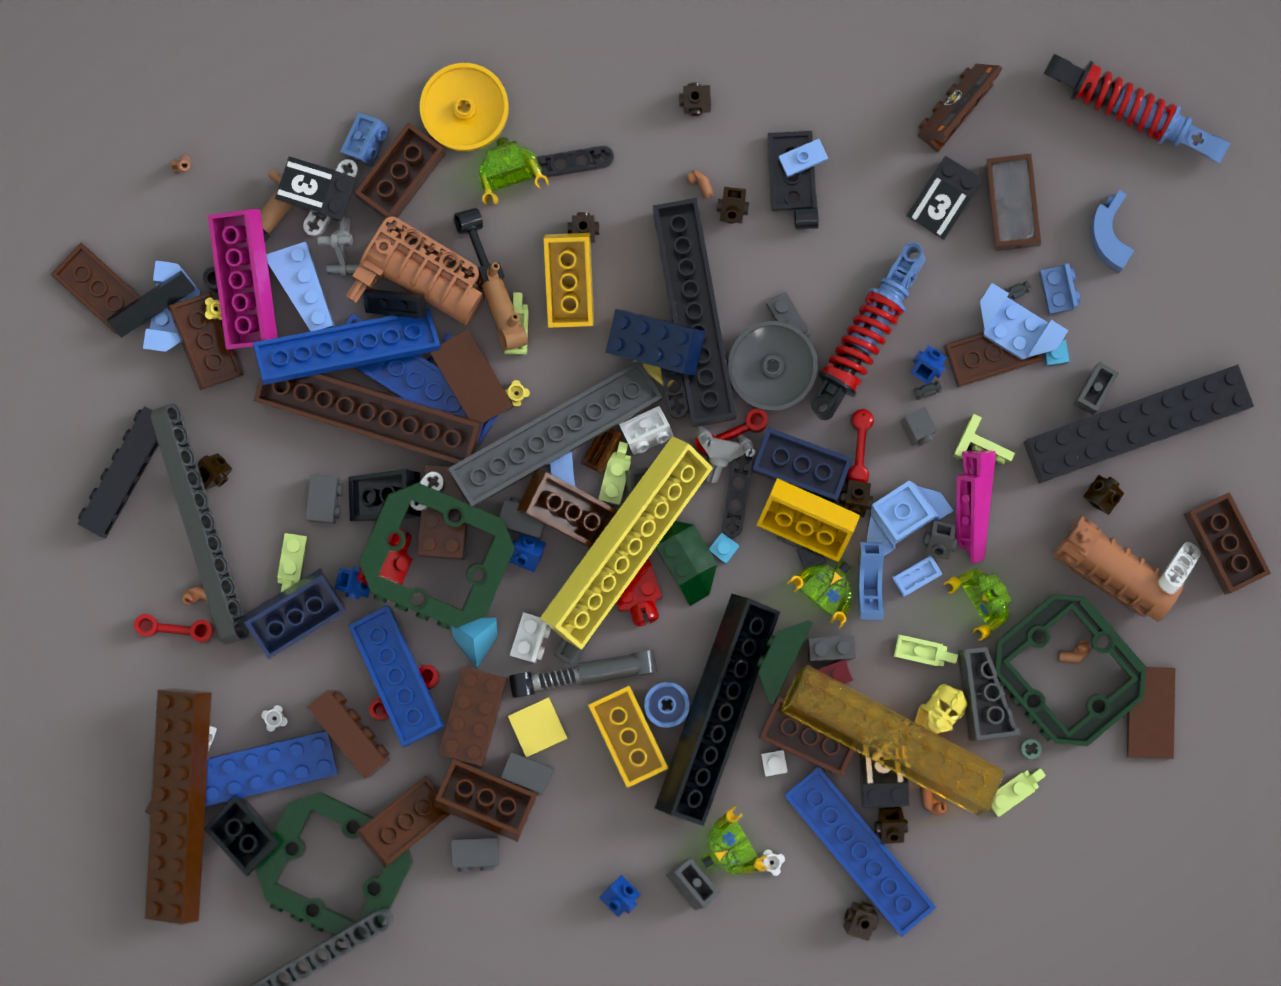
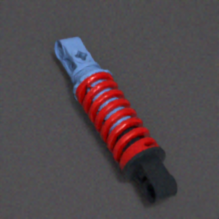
[1043,54,1231,163]
[811,243,926,420]

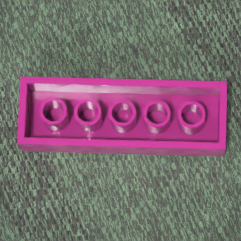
[207,209,278,350]

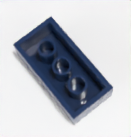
[605,309,705,375]
[751,427,853,503]
[243,568,346,660]

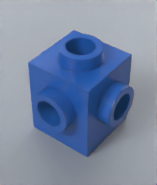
[910,345,947,385]
[509,533,546,572]
[334,566,370,600]
[599,875,641,917]

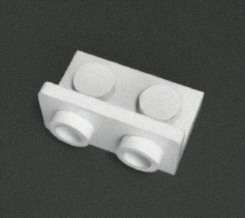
[619,406,673,455]
[510,612,551,664]

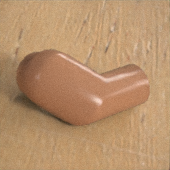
[172,155,191,173]
[686,170,714,199]
[182,586,208,605]
[1059,640,1090,663]
[920,786,947,816]

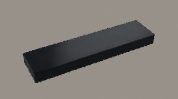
[107,270,195,338]

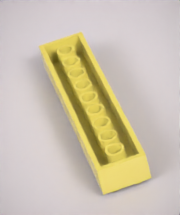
[540,436,713,650]

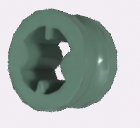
[1020,739,1042,759]

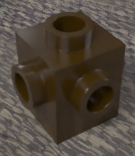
[679,83,711,116]
[717,187,749,224]
[568,212,599,243]
[198,453,232,490]
[1083,475,1124,515]
[839,479,873,518]
[874,807,908,844]
[843,902,879,941]

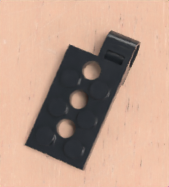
[767,131,819,230]

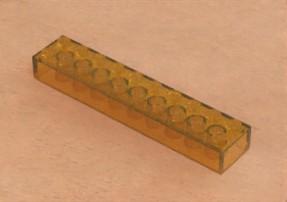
[781,665,1004,816]

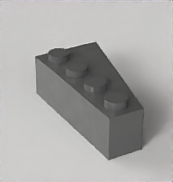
[958,647,1021,740]

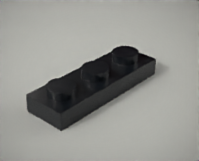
[363,289,427,319]

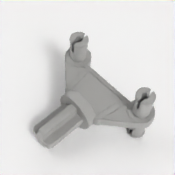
[317,216,360,276]
[696,426,755,484]

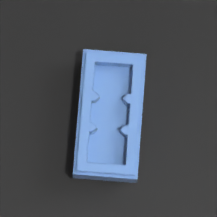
[778,139,828,178]
[892,556,943,597]

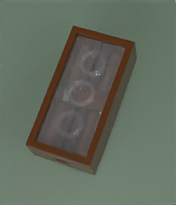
[987,154,1041,251]

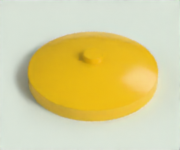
[420,63,509,152]

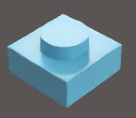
[1044,340,1070,366]
[709,533,739,564]

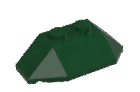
[655,521,717,606]
[756,620,813,706]

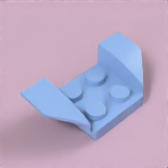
[143,261,202,352]
[980,283,1069,360]
[866,480,953,556]

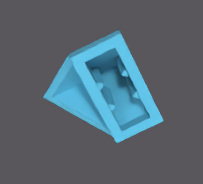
[451,618,498,668]

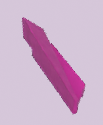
[956,451,996,563]

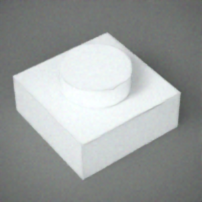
[761,750,788,777]

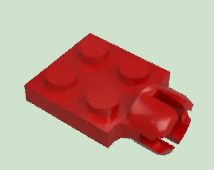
[356,528,413,586]
[617,557,663,626]

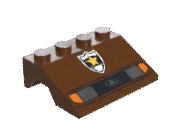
[918,64,1003,152]

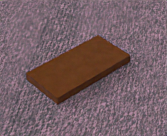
[51,243,141,335]
[168,292,243,391]
[430,329,513,423]
[944,333,1043,388]
[1127,667,1175,759]
[356,776,450,868]

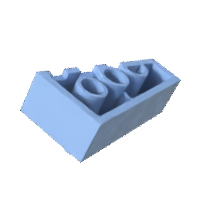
[266,242,335,331]

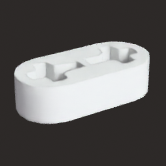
[410,472,444,511]

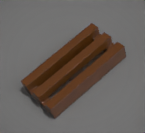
[581,429,623,474]

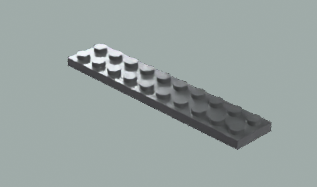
[447,361,663,507]

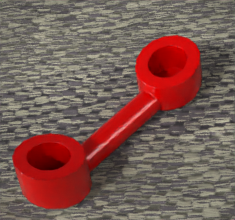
[694,408,768,456]
[846,409,874,483]
[134,614,214,643]
[369,665,440,721]

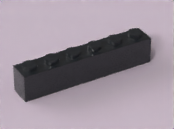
[78,406,159,539]

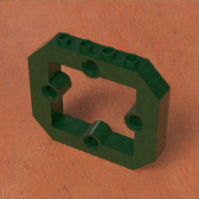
[359,482,515,630]
[995,594,1146,746]
[256,792,413,942]

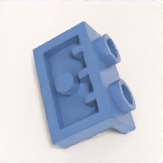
[340,112,389,167]
[1039,263,1080,315]

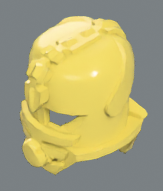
[914,684,968,737]

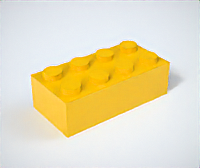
[544,233,594,328]
[756,478,860,562]
[588,686,668,788]

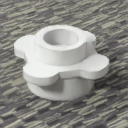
[261,705,288,732]
[762,849,785,876]

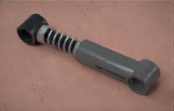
[509,650,657,698]

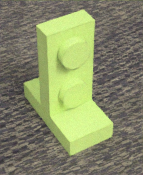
[952,414,1015,465]

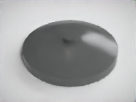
[728,321,818,411]

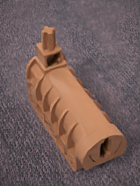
[346,217,484,326]
[1051,515,1183,622]

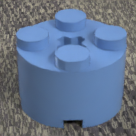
[644,682,690,728]

